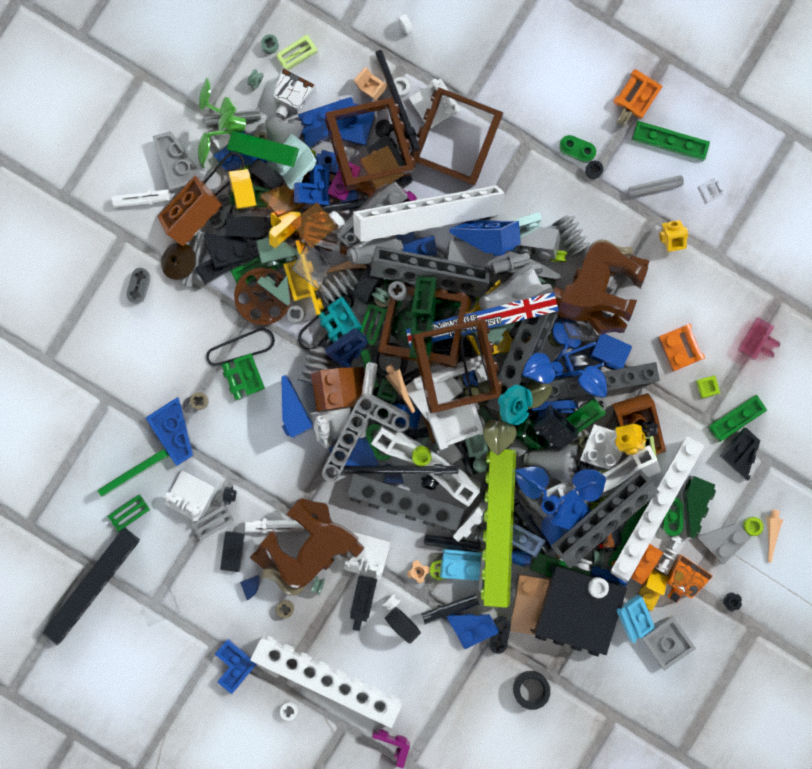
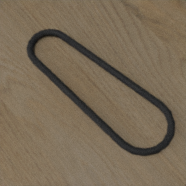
[203,152,245,196]
[298,293,354,350]
[206,328,275,366]
[460,333,488,403]

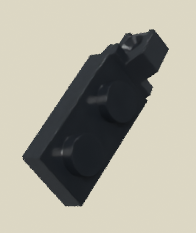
[350,576,377,631]

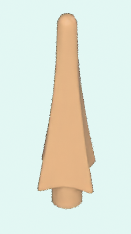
[323,261,371,274]
[385,364,415,413]
[767,509,783,563]

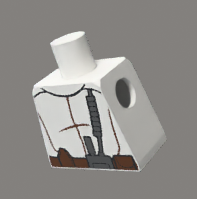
[273,68,317,118]

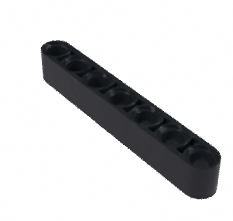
[42,528,140,646]

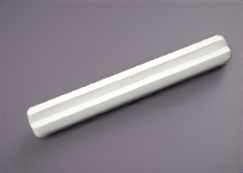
[414,355,483,389]
[357,362,377,438]

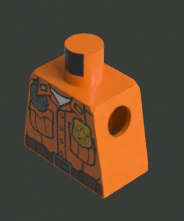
[667,554,713,603]

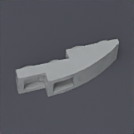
[337,181,408,248]

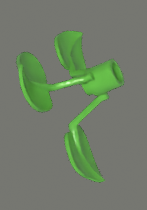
[198,78,246,168]

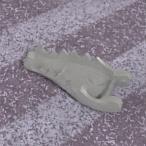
[479,264,553,310]

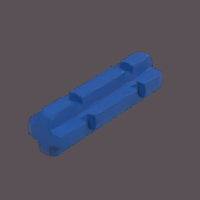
[591,566,628,586]

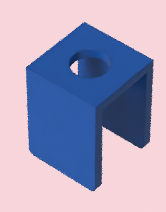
[588,334,632,369]
[562,342,604,378]

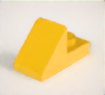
[269,212,301,248]
[637,569,668,611]

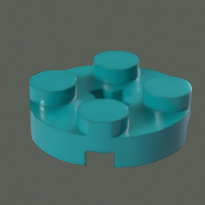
[498,384,533,425]

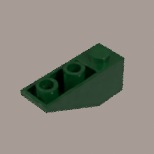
[683,476,716,539]

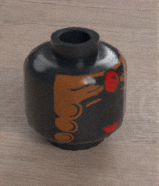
[597,527,622,552]

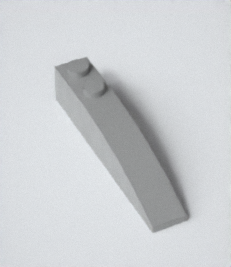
[446,237,562,281]

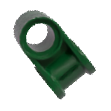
[515,418,550,449]

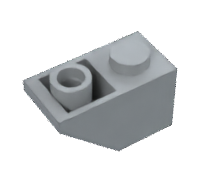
[516,227,561,259]

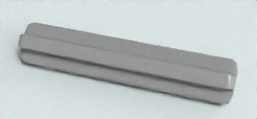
[205,109,261,126]
[628,175,684,197]
[181,232,206,287]

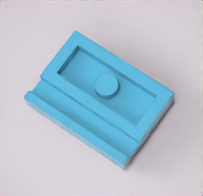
[440,549,482,581]
[617,595,655,643]

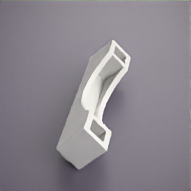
[371,424,481,507]
[542,445,661,512]

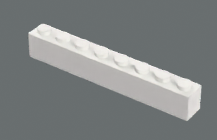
[353,185,505,242]
[610,436,704,582]

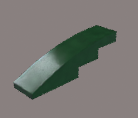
[409,276,437,359]

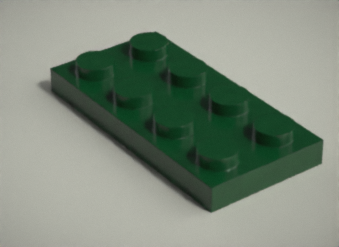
[391,289,461,349]

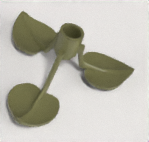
[464,377,552,455]

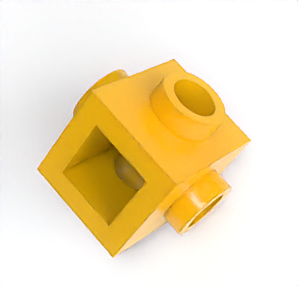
[659,220,688,252]
[615,424,646,455]

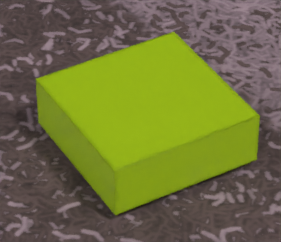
[695,375,720,399]

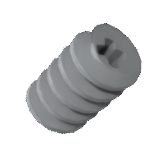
[552,215,591,258]
[319,268,359,306]
[298,344,331,386]

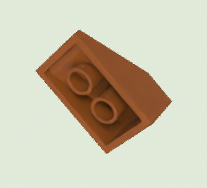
[311,367,365,412]
[612,393,666,457]

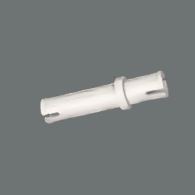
[112,189,171,208]
[245,518,304,534]

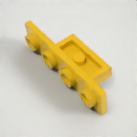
[283,239,324,315]

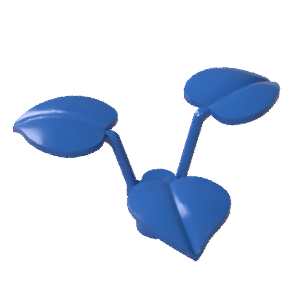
[522,318,607,398]
[515,466,606,550]

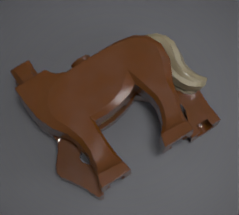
[553,239,650,334]
[249,498,365,596]

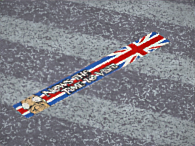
[406,292,558,346]

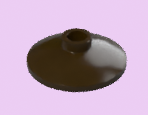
[161,243,196,280]

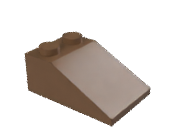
[510,573,550,635]

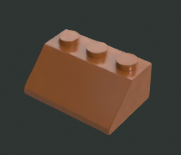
[157,175,222,246]

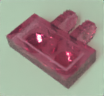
[737,317,781,360]

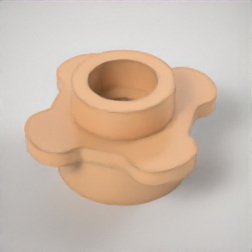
[407,560,430,583]

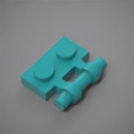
[318,296,362,343]

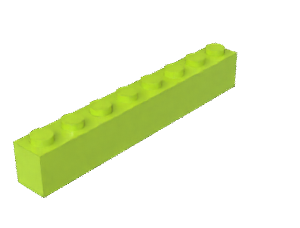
[481,449,516,608]

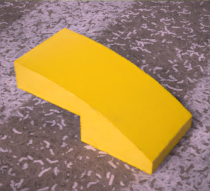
[228,169,256,209]

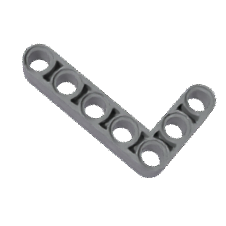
[322,393,410,482]

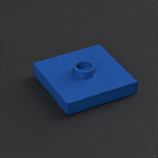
[339,99,376,146]

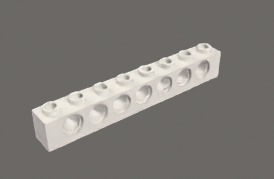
[251,636,402,728]

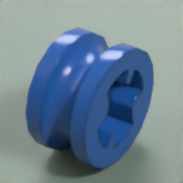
[463,370,478,388]

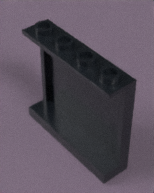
[530,564,627,657]

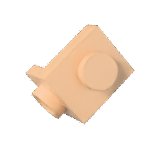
[354,67,387,101]

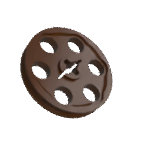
[234,268,292,325]

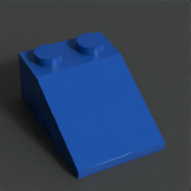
[449,220,521,256]
[281,375,314,438]

